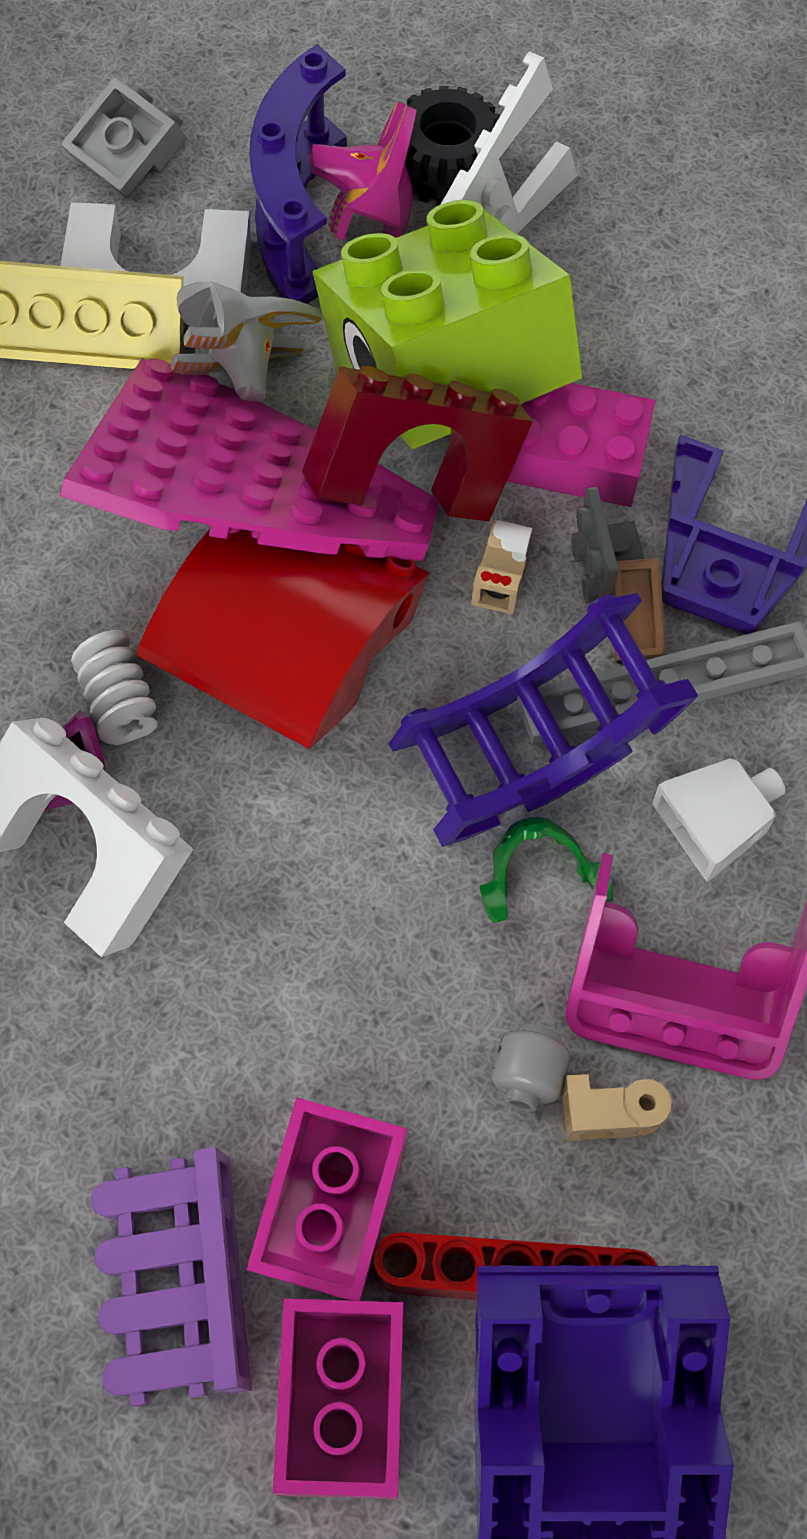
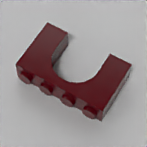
[302,366,533,522]

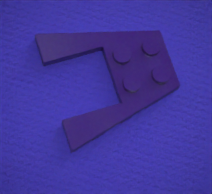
[661,435,807,634]

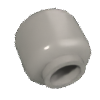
[491,1024,570,1111]

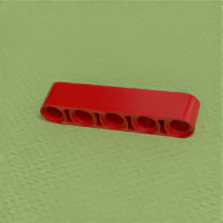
[374,1232,658,1300]

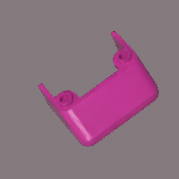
[565,853,807,1080]

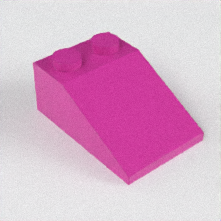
[246,1097,410,1301]

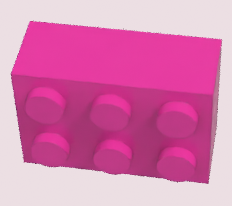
[507,383,656,507]
[273,1298,404,1500]

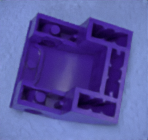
[474,1265,734,1539]

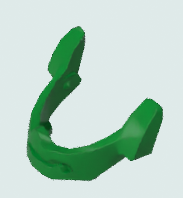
[479,817,614,923]

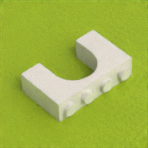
[60,202,252,322]
[0,718,193,957]

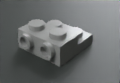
[60,76,187,198]

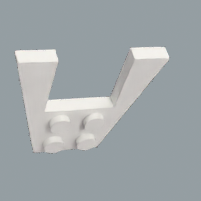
[440,51,578,234]

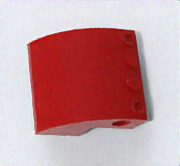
[136,529,430,749]

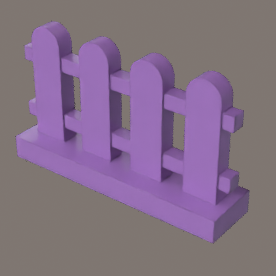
[91,1147,252,1407]

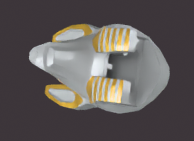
[170,282,322,402]

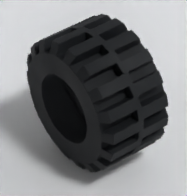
[405,86,500,206]

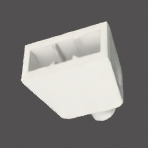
[652,758,785,882]

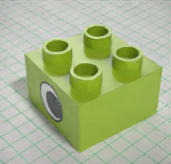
[313,200,582,450]

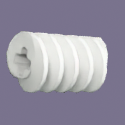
[71,630,158,745]

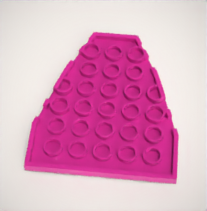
[60,358,439,561]

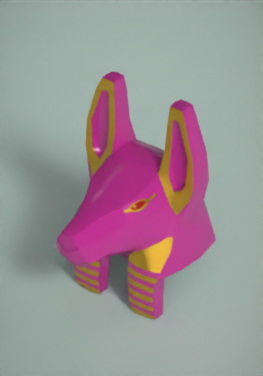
[308,101,416,241]

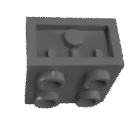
[571,487,645,604]

